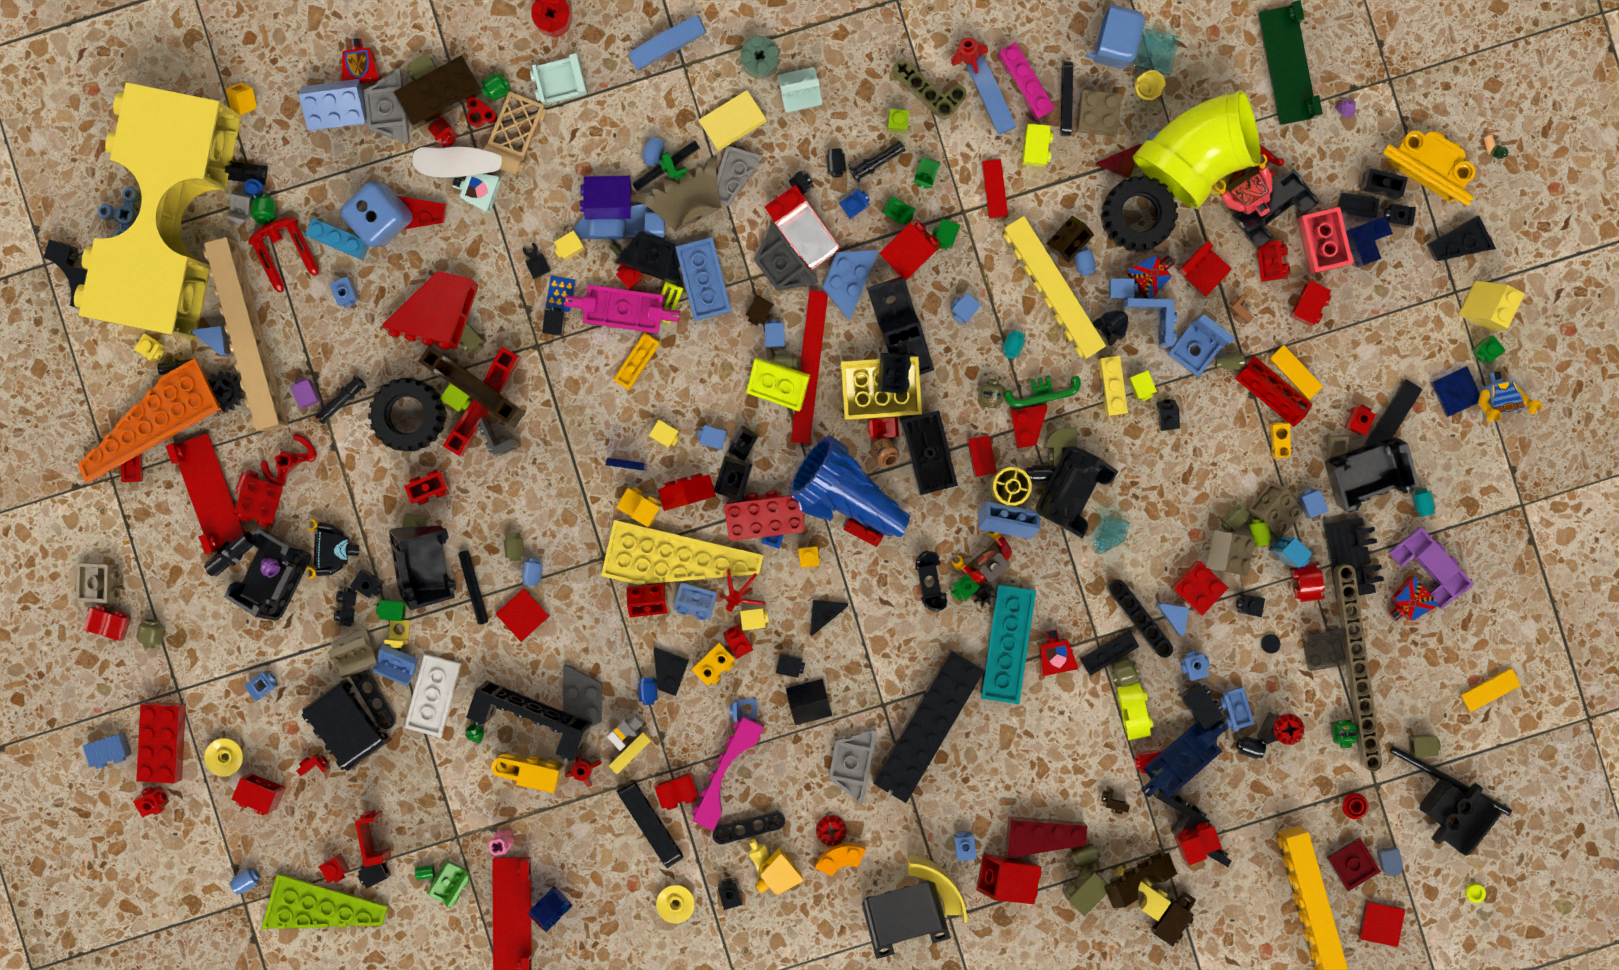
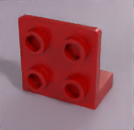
[1178,241,1231,297]

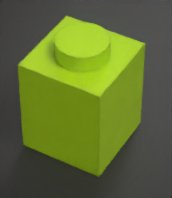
[887,108,909,134]
[440,383,472,412]

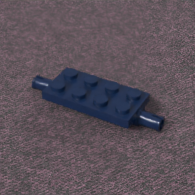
[1141,720,1228,798]

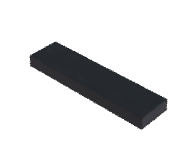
[1364,379,1423,445]

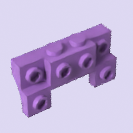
[1388,527,1474,609]

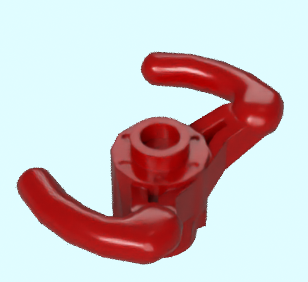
[261,434,317,487]

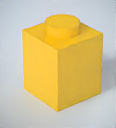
[798,546,820,568]

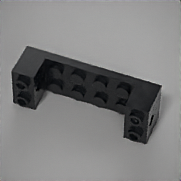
[466,680,593,761]

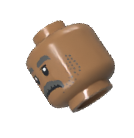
[871,438,899,467]

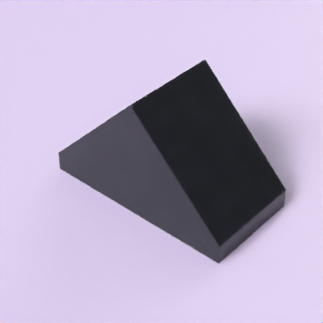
[728,425,759,461]

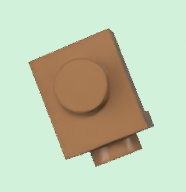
[1228,294,1254,324]

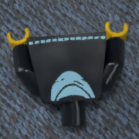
[306,519,359,579]

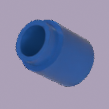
[638,677,658,705]

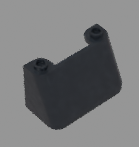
[1036,446,1118,539]
[389,525,456,610]
[224,528,311,621]

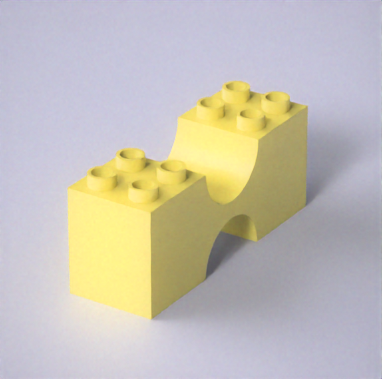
[74,82,241,340]

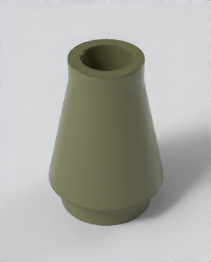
[1216,351,1245,370]

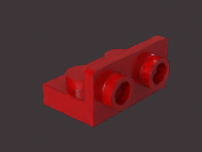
[1257,240,1290,282]

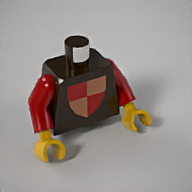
[951,531,1012,583]

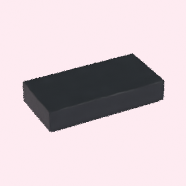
[1338,193,1380,219]

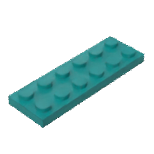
[981,585,1036,704]

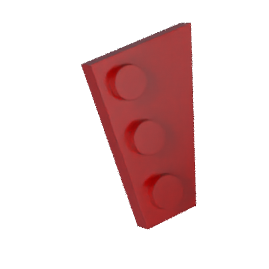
[398,196,447,229]

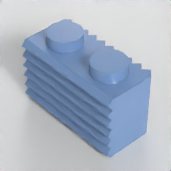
[82,733,131,769]

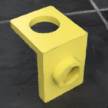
[384,620,410,648]

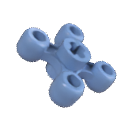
[98,187,140,236]

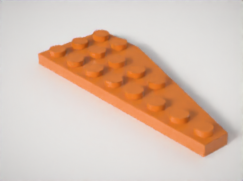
[78,358,221,483]

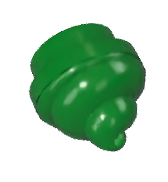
[465,723,484,743]

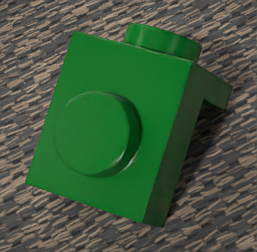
[659,152,688,179]
[913,156,941,189]
[881,195,915,225]
[949,574,979,602]

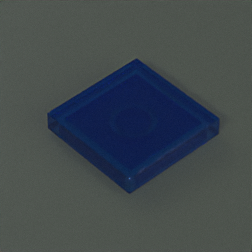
[1430,366,1480,417]
[605,458,648,471]

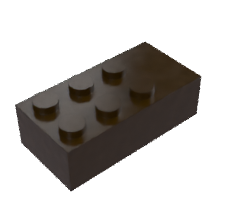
[393,55,482,130]

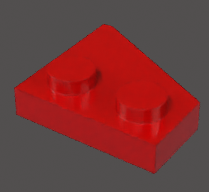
[1010,404,1048,448]

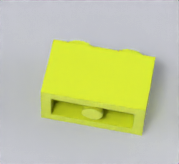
[1022,124,1053,167]

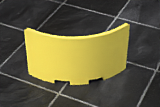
[908,855,967,923]

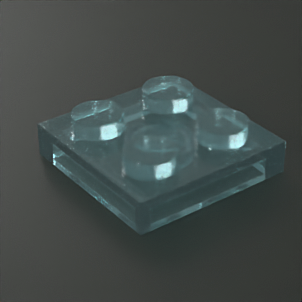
[1132,28,1180,76]

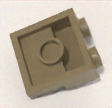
[76,563,121,603]

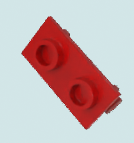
[843,517,884,547]

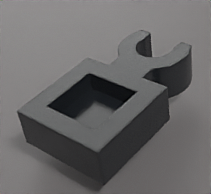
[523,243,551,280]

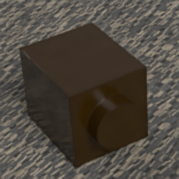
[746,295,774,326]

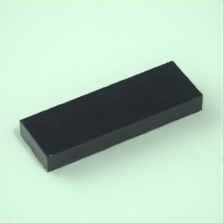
[1080,630,1139,676]

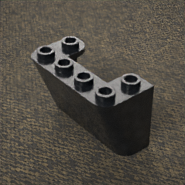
[862,880,951,959]

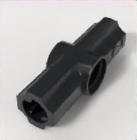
[204,531,256,577]

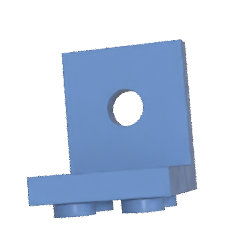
[1122,298,1177,349]
[1167,314,1235,378]

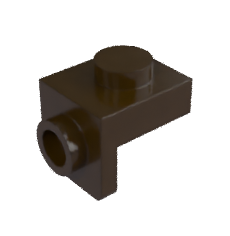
[1101,786,1130,814]

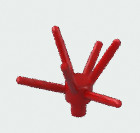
[720,569,765,612]

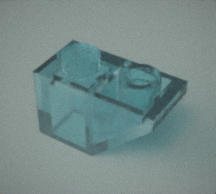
[1093,516,1130,554]

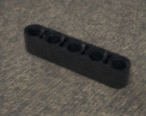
[1106,579,1173,658]
[617,779,684,869]

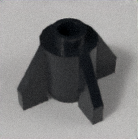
[1092,310,1129,346]

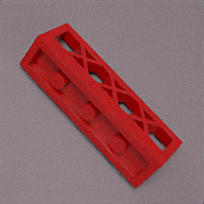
[1235,356,1313,427]

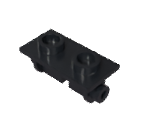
[225,161,268,185]
[334,586,357,627]

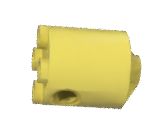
[990,467,1032,506]

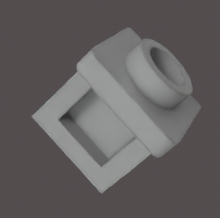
[226,192,252,224]

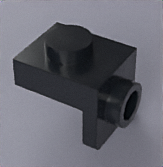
[789,171,814,193]
[1156,399,1180,431]

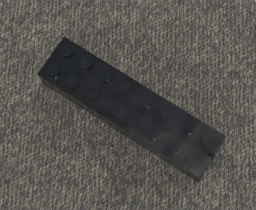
[872,649,985,803]

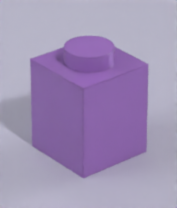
[290,378,321,409]

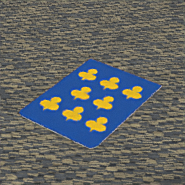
[546,276,575,312]

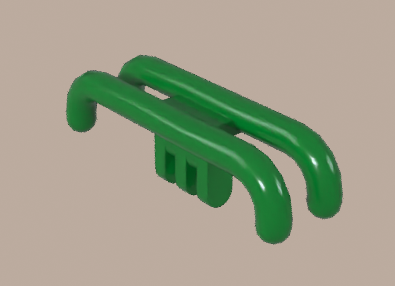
[1004,376,1081,408]

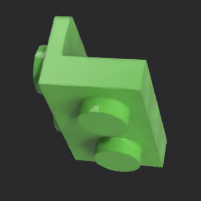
[427,860,470,908]

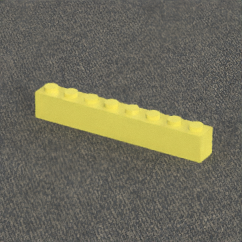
[1002,216,1106,359]

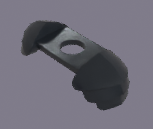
[915,551,948,612]

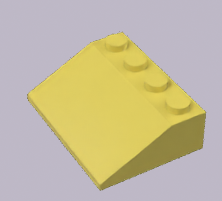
[841,357,922,421]

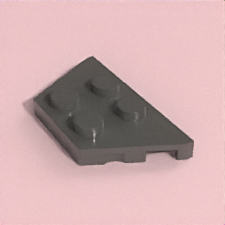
[754,223,818,291]
[563,665,602,727]

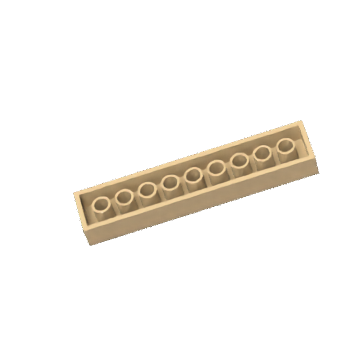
[203,237,289,432]

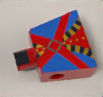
[1126,255,1175,299]
[1388,576,1439,622]

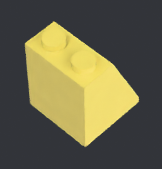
[1458,281,1525,332]

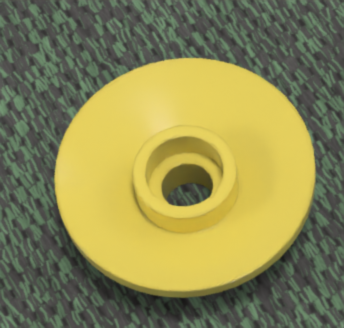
[204,738,243,777]
[656,885,695,924]

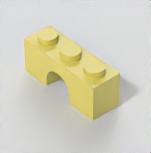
[1098,356,1128,416]
[1108,866,1171,921]

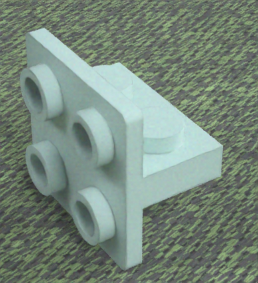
[778,67,823,113]

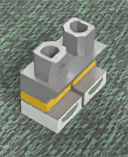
[607,714,644,751]

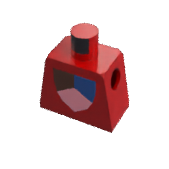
[1039,629,1078,676]

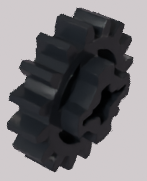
[207,371,244,413]

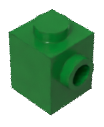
[932,219,960,250]
[1471,336,1506,364]

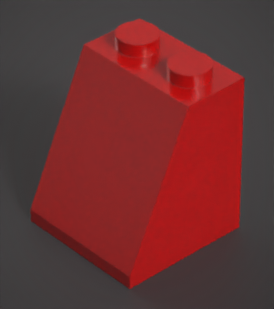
[976,853,1042,904]

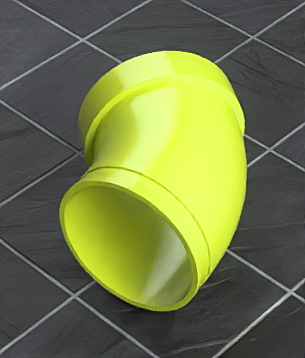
[1133,90,1260,209]

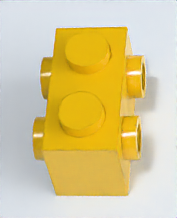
[692,642,736,686]

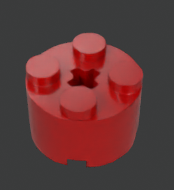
[531,0,573,37]
[1290,561,1325,602]

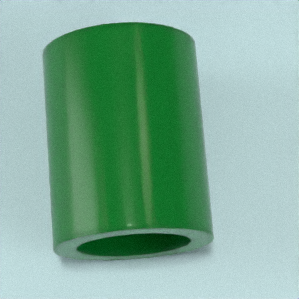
[415,865,435,881]

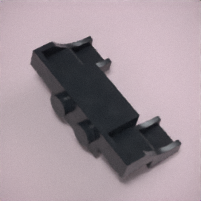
[1232,169,1319,250]

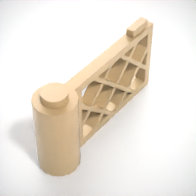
[484,91,547,176]

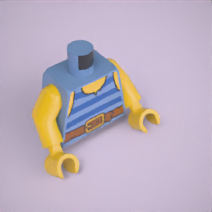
[1478,371,1543,422]

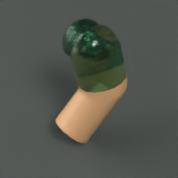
[1483,135,1508,159]

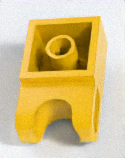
[491,753,564,793]

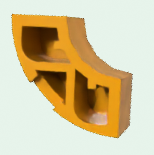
[815,842,866,876]

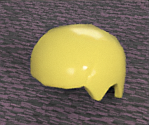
[1134,70,1166,101]

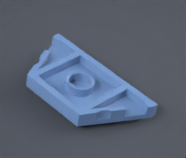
[821,250,879,319]

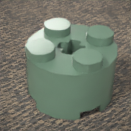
[741,35,779,79]

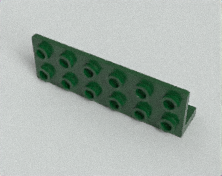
[1258,0,1323,125]

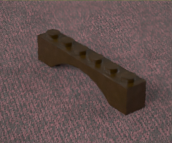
[418,346,526,427]

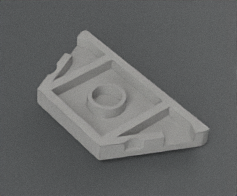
[364,69,410,144]
[829,730,877,803]

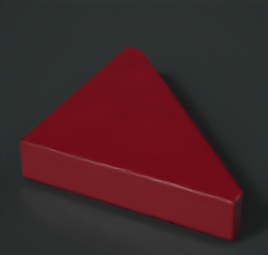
[1095,144,1142,178]

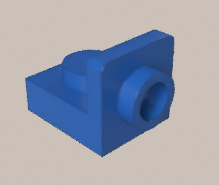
[839,188,870,219]

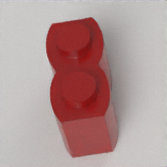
[83,605,131,641]
[654,772,699,810]

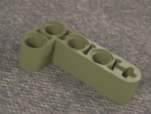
[893,60,967,120]

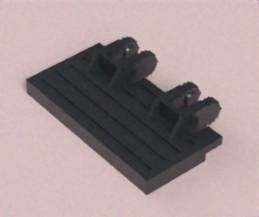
[1323,517,1384,599]

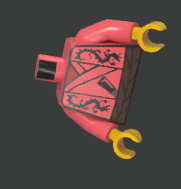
[1212,154,1273,216]

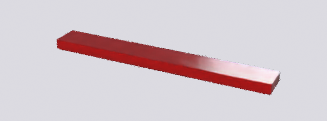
[791,290,828,444]

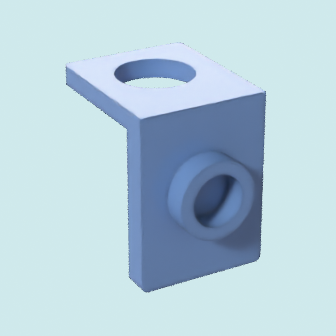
[729,699,757,722]

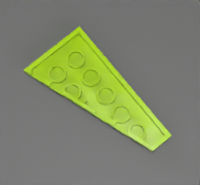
[261,873,389,930]

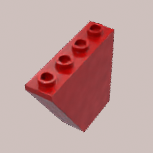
[382,271,479,350]

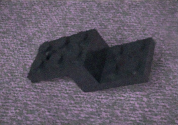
[867,276,934,375]
[1152,788,1232,867]

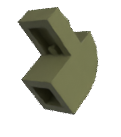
[1044,428,1077,467]

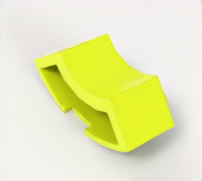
[1117,683,1153,740]

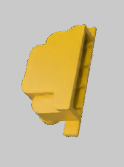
[1382,131,1476,206]

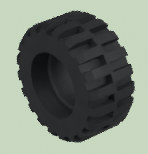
[1101,175,1178,252]
[368,378,446,452]

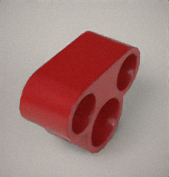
[467,97,497,128]

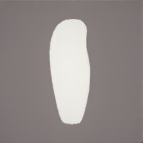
[413,147,502,178]

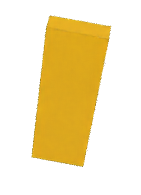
[613,332,661,390]
[1269,345,1323,400]
[1460,668,1521,712]

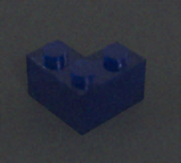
[1346,216,1393,268]

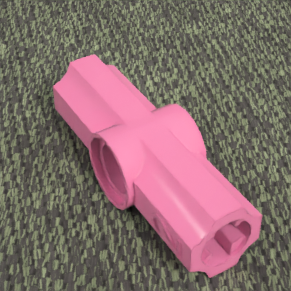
[489,829,515,856]

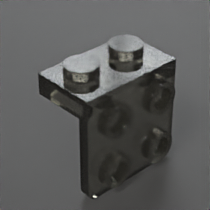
[1301,625,1346,671]

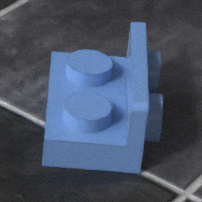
[673,583,717,620]

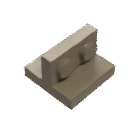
[328,628,379,679]

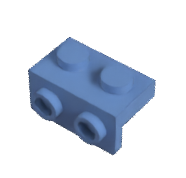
[372,645,418,686]
[1219,687,1255,732]

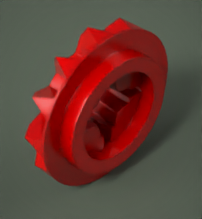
[1273,714,1305,745]
[816,815,846,846]

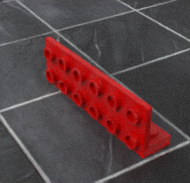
[165,433,244,554]
[492,857,532,970]

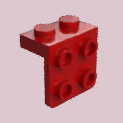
[234,477,283,528]

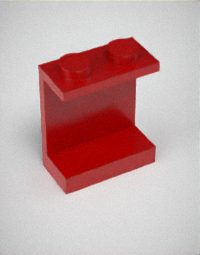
[355,809,391,867]

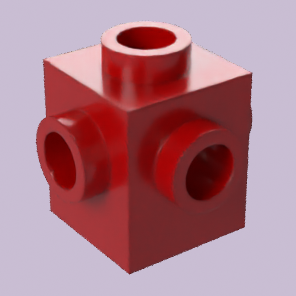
[133,785,169,818]

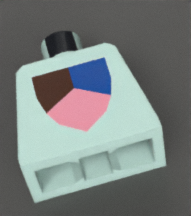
[452,174,502,214]

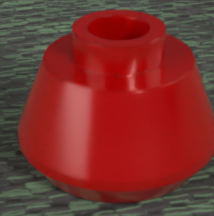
[1342,793,1369,819]

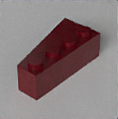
[1005,816,1088,859]

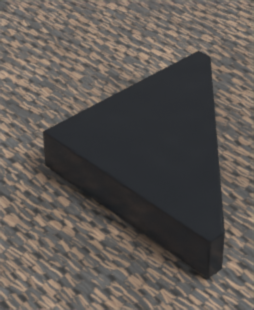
[810,600,849,636]

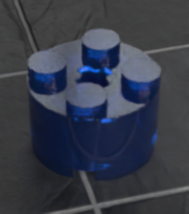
[527,886,573,932]

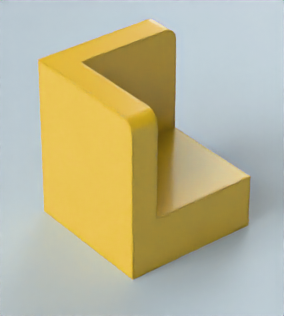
[226,82,257,115]

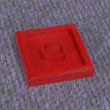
[496,588,550,642]
[1359,901,1405,947]

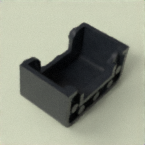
[1324,437,1420,513]
[302,679,392,771]

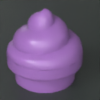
[1335,99,1356,118]
[260,558,280,578]

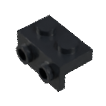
[877,353,911,394]

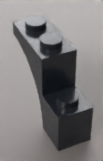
[43,240,87,309]

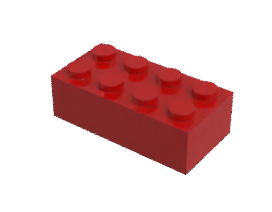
[136,702,186,784]

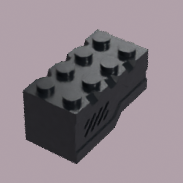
[900,410,958,495]

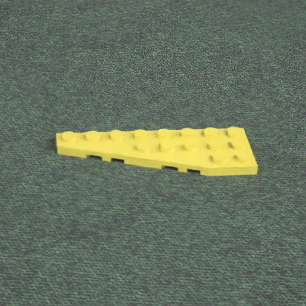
[601,520,764,585]

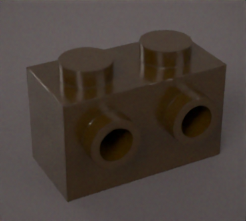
[1046,216,1094,263]

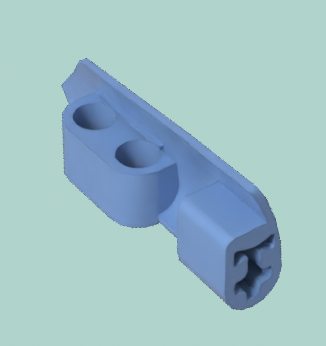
[573,204,665,240]

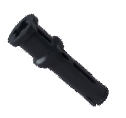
[849,141,905,183]
[315,375,367,424]

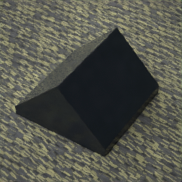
[714,456,753,501]
[786,679,832,725]
[1257,712,1297,744]

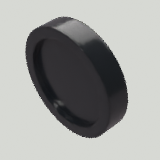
[1261,634,1281,654]

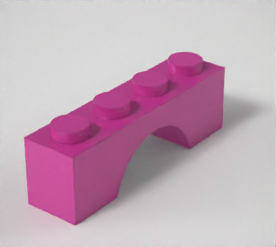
[997,42,1055,122]

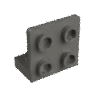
[477,418,521,456]

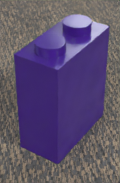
[580,175,632,220]

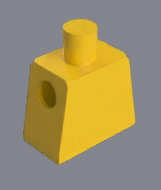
[755,847,804,895]

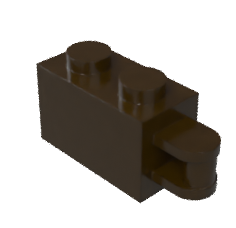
[1151,891,1196,947]

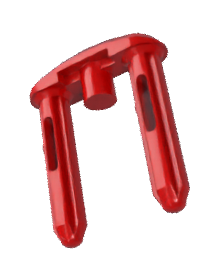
[248,217,319,293]

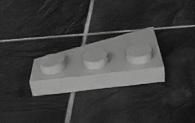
[717,146,764,207]

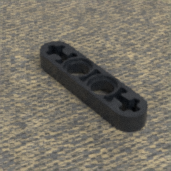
[1060,61,1073,136]
[350,669,397,729]
[713,811,785,844]

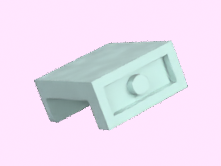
[530,53,588,105]

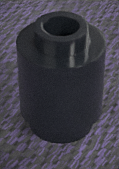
[826,148,847,178]
[1027,465,1054,484]
[1236,736,1266,759]

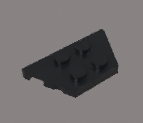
[614,231,684,287]

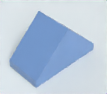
[192,326,230,357]
[1156,602,1189,637]

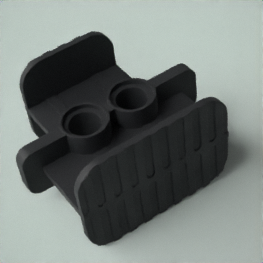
[1419,779,1502,856]

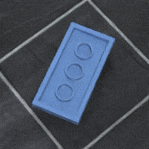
[675,237,732,321]

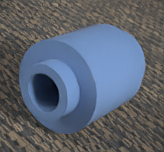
[641,137,665,167]
[1074,247,1097,277]
[522,558,543,586]
[230,867,260,895]

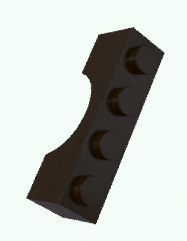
[1104,851,1178,908]

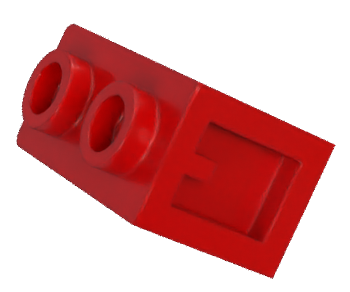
[428,117,458,148]

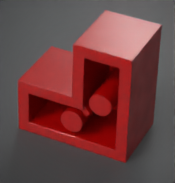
[658,473,716,511]
[1174,822,1222,866]

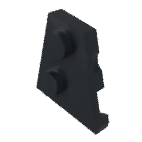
[653,647,689,696]

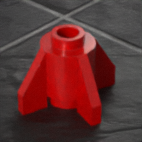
[951,37,988,74]
[565,754,602,787]

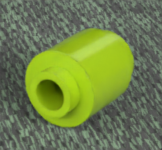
[1249,519,1271,547]

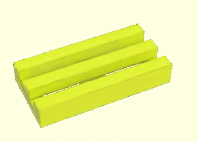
[660,281,684,324]

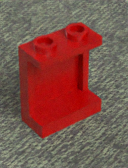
[879,219,941,280]

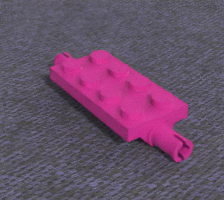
[565,285,681,334]

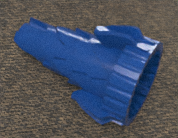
[789,435,911,537]

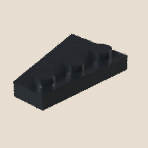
[1426,215,1496,261]

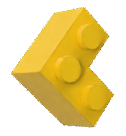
[616,486,662,527]

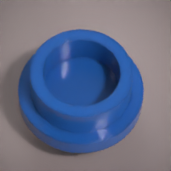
[244,178,264,198]

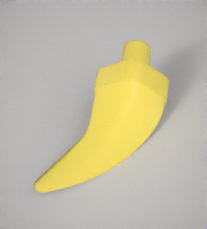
[748,839,769,883]

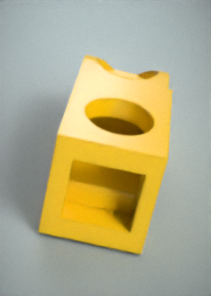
[1268,422,1291,459]

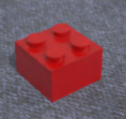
[1170,560,1229,616]
[231,773,286,815]

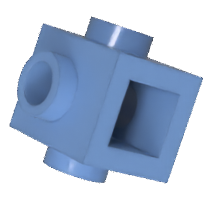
[1180,650,1210,681]

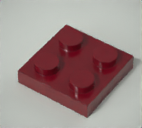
[1326,838,1381,891]

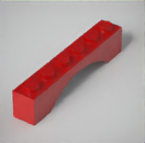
[443,347,521,456]

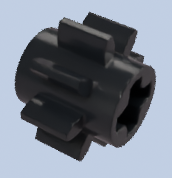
[972,583,996,607]

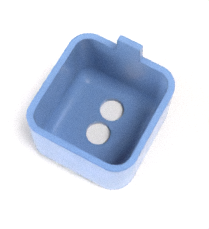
[1085,4,1145,69]
[340,181,412,247]

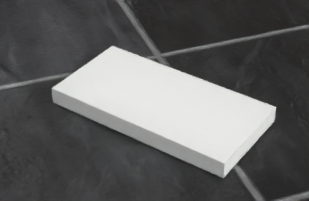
[404,653,462,738]

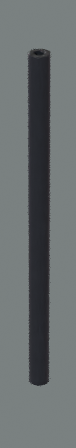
[1390,746,1512,816]

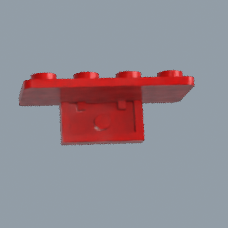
[724,490,805,541]

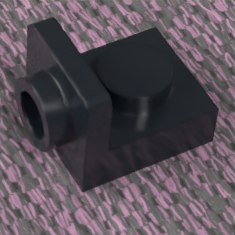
[1236,594,1265,617]

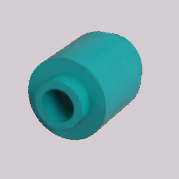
[1001,330,1026,360]
[1412,488,1436,517]

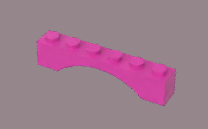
[692,715,764,831]

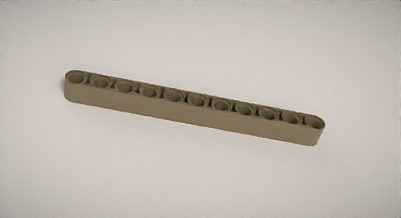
[1333,563,1382,772]

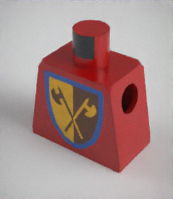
[341,38,382,84]

